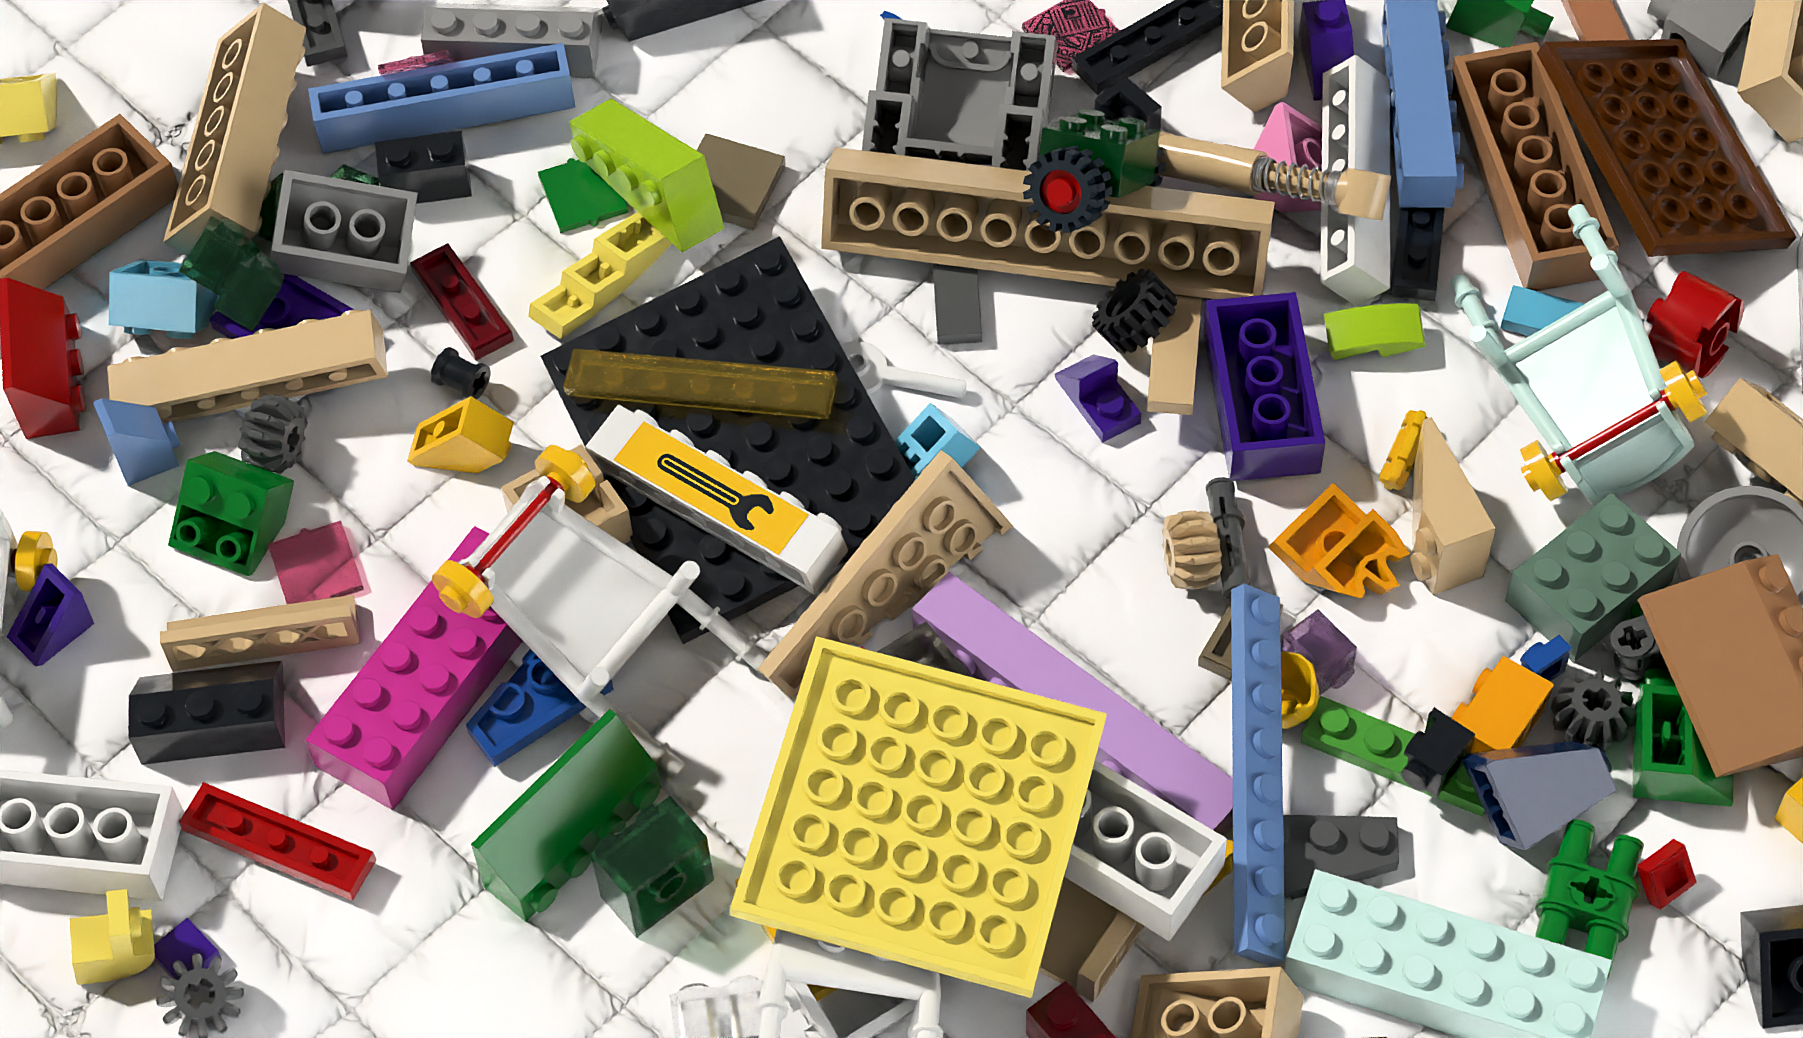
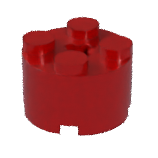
[1646,271,1744,379]

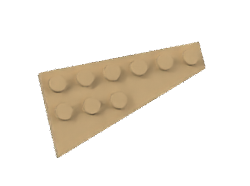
[757,450,1014,699]

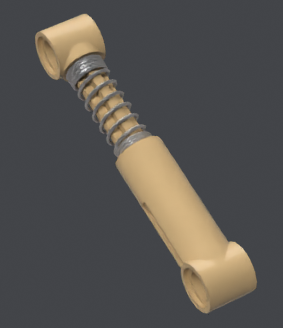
[1157,131,1391,220]

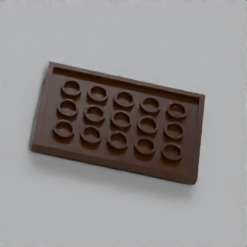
[1536,39,1797,257]

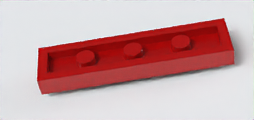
[179,782,376,901]

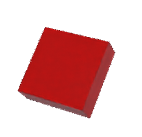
[1637,839,1697,910]

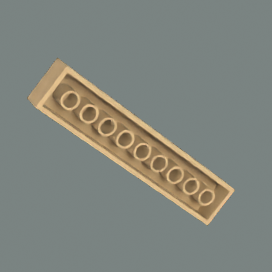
[821,147,1275,299]

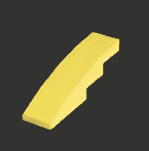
[528,212,672,339]

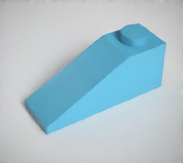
[894,403,981,480]

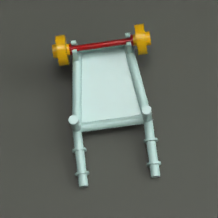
[1450,204,1707,504]

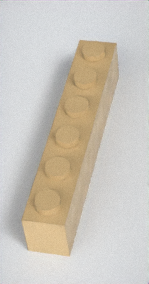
[107,310,388,424]

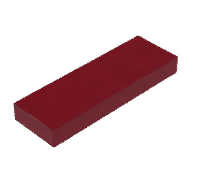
[410,243,514,361]

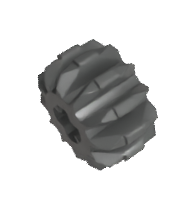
[238,394,308,474]
[1551,669,1636,753]
[156,953,244,1038]

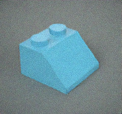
[109,259,224,339]

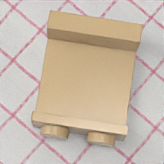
[1039,877,1145,1003]

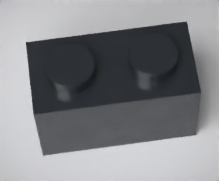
[375,131,472,204]

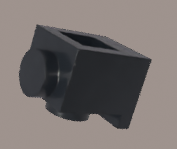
[1401,707,1475,798]

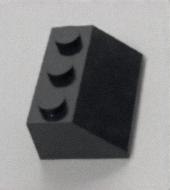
[128,661,285,765]
[1740,905,1803,1029]

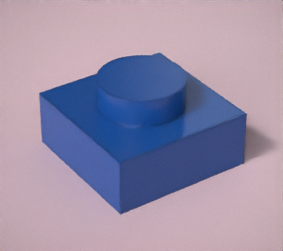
[1520,635,1572,681]

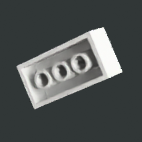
[1064,760,1227,941]
[0,769,185,901]

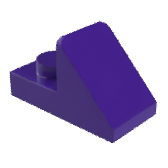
[1055,354,1142,443]

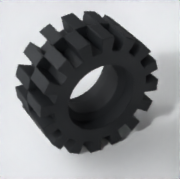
[1092,269,1177,354]

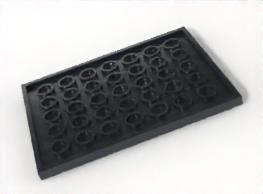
[540,236,915,645]

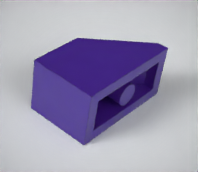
[1298,0,1354,101]

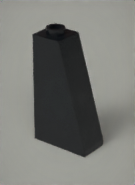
[602,0,765,42]

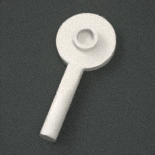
[841,341,967,398]

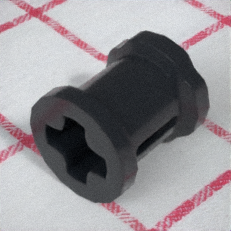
[431,347,491,399]

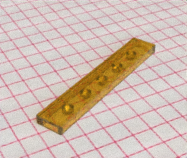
[563,349,838,419]

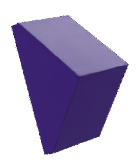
[6,563,95,667]

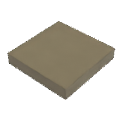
[696,133,786,230]

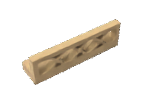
[160,595,360,672]

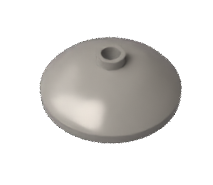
[1677,486,1803,605]

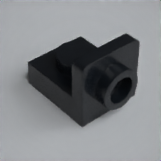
[1094,77,1162,131]

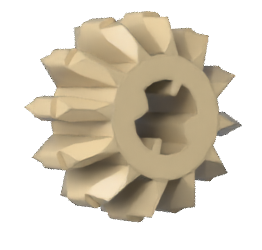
[1162,510,1222,590]

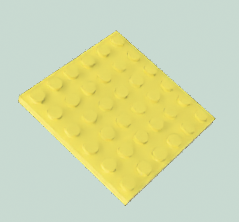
[730,636,1107,998]

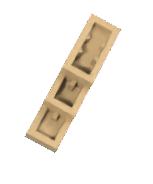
[1147,294,1202,415]

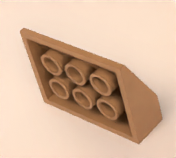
[1637,554,1803,778]

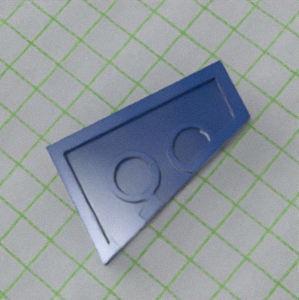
[466,649,614,767]

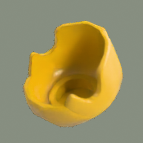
[1281,651,1320,729]

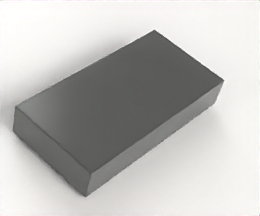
[933,263,982,344]

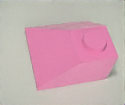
[1252,102,1322,213]

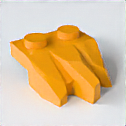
[1268,483,1410,599]

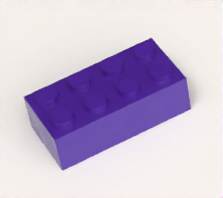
[1203,292,1325,481]

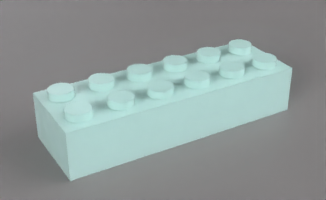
[1284,869,1612,1038]

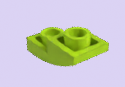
[1324,303,1426,361]

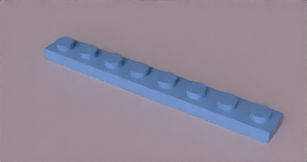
[1231,583,1285,966]

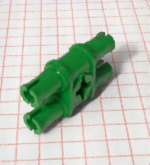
[1535,820,1644,979]

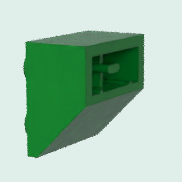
[168,451,294,576]
[1632,684,1733,807]

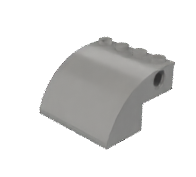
[861,18,1058,171]

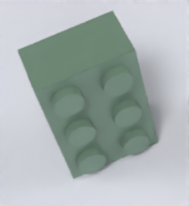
[1505,492,1681,663]

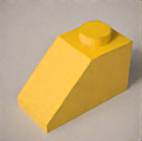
[407,396,514,474]

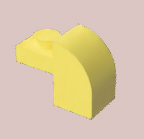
[69,889,155,985]

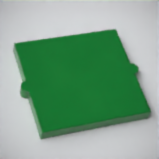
[537,158,629,233]

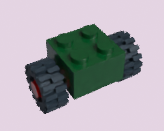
[1023,109,1165,233]

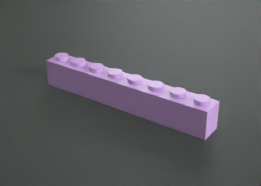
[912,572,1233,837]

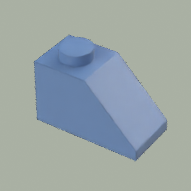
[93,398,181,486]

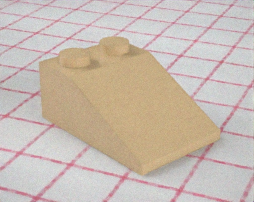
[1410,417,1496,595]
[1131,967,1304,1038]

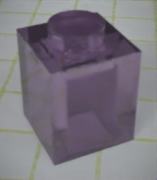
[1281,609,1357,695]

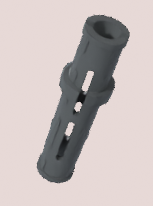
[1205,477,1251,604]

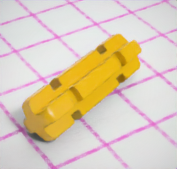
[1379,410,1428,490]

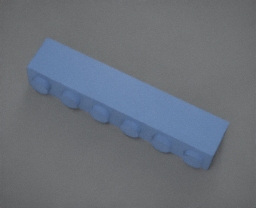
[1381,0,1464,207]
[308,43,576,154]

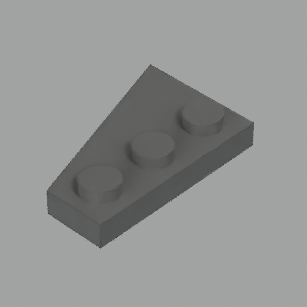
[1283,815,1399,900]

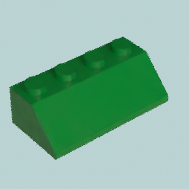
[471,709,661,922]

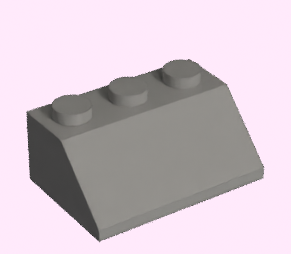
[268,169,418,293]

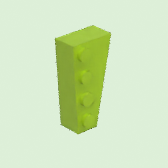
[569,98,725,253]

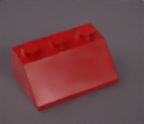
[0,277,86,439]

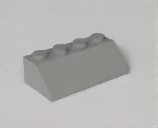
[420,3,604,78]

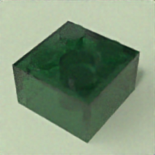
[590,796,714,938]

